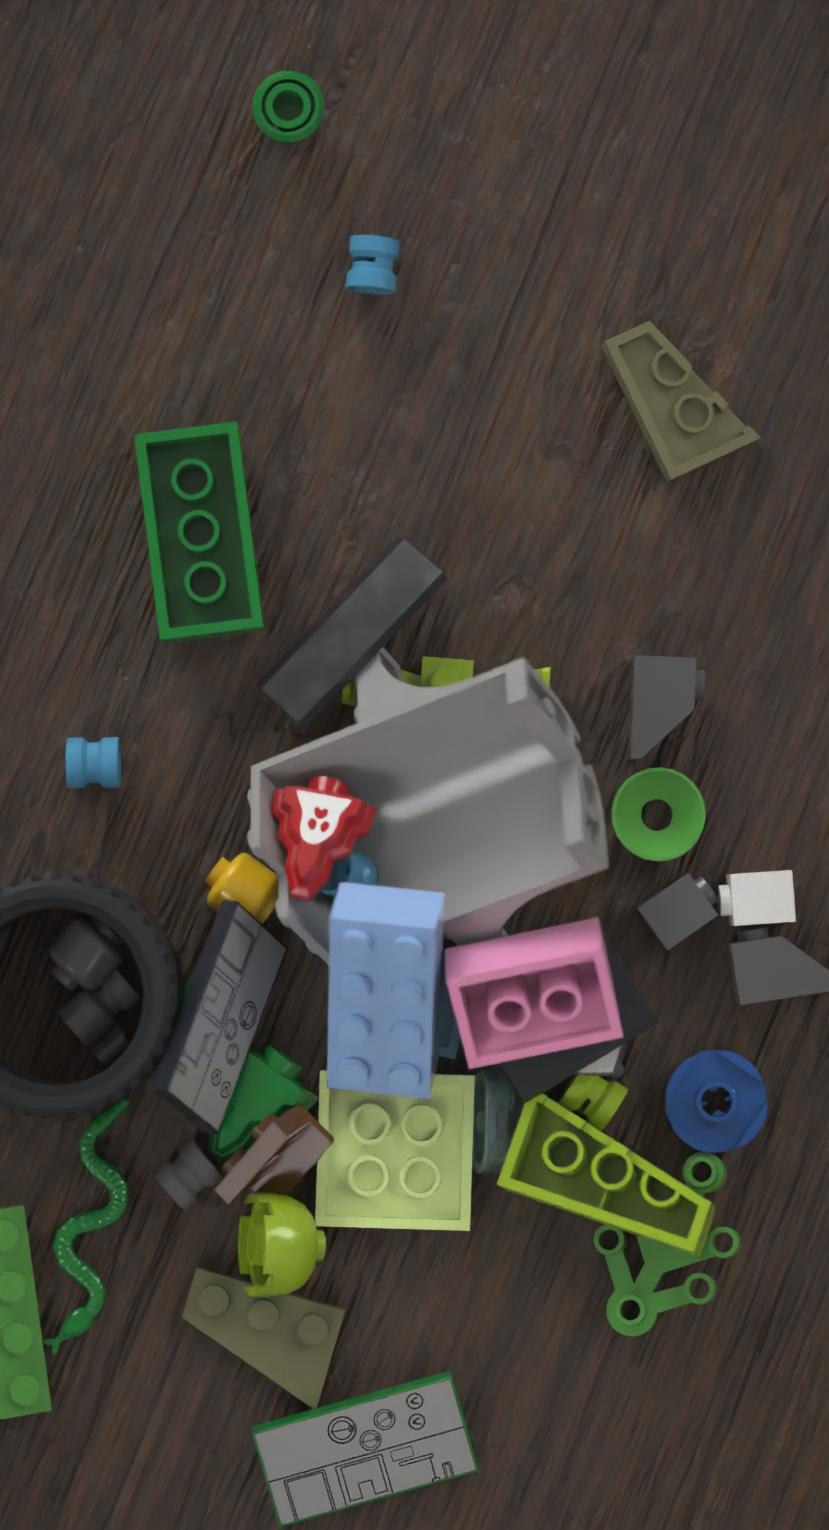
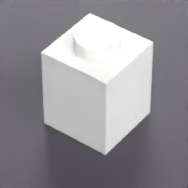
[718,870,796,926]

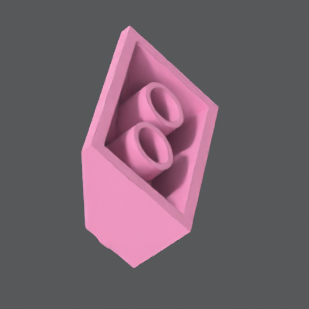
[445,917,623,1069]

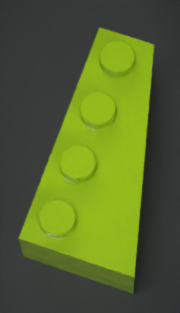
[497,1093,716,1257]

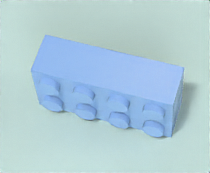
[327,882,444,1099]

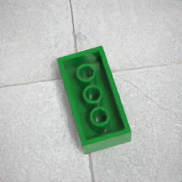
[134,421,265,644]

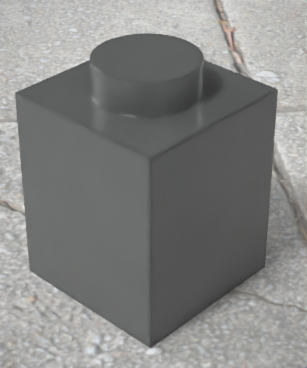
[635,873,719,951]

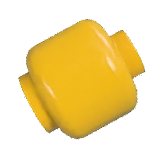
[204,853,279,924]

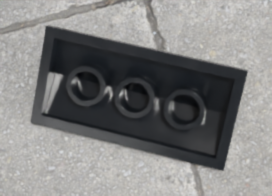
[256,537,448,729]

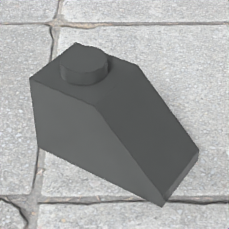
[628,655,705,761]
[726,927,829,1005]

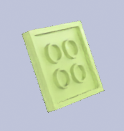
[315,1070,475,1231]

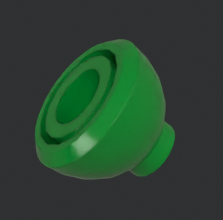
[252,71,324,143]

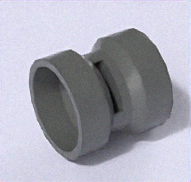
[153,1138,225,1211]

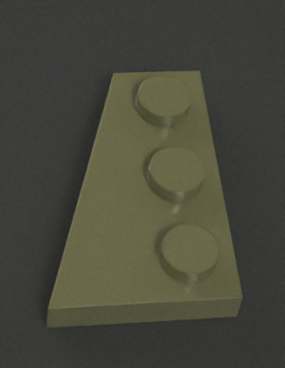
[601,321,761,483]
[182,1266,345,1409]

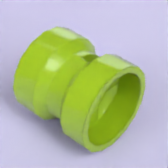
[557,1074,628,1131]

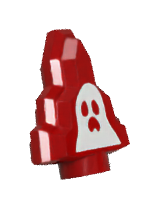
[271,776,377,902]

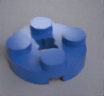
[664,1050,767,1153]

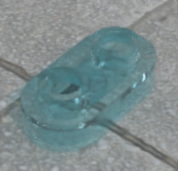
[472,1070,515,1174]

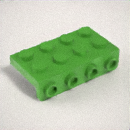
[0,1205,52,1420]

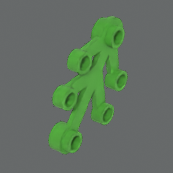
[594,1152,741,1336]

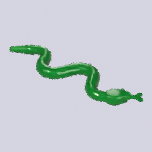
[43,1097,131,1355]

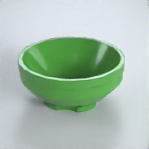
[611,767,706,861]

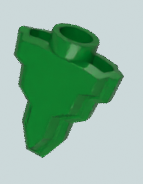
[207,1044,319,1163]

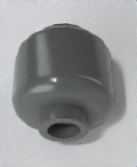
[48,916,125,992]

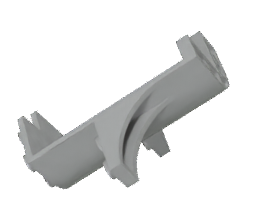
[248,647,608,965]

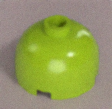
[238,1193,326,1297]

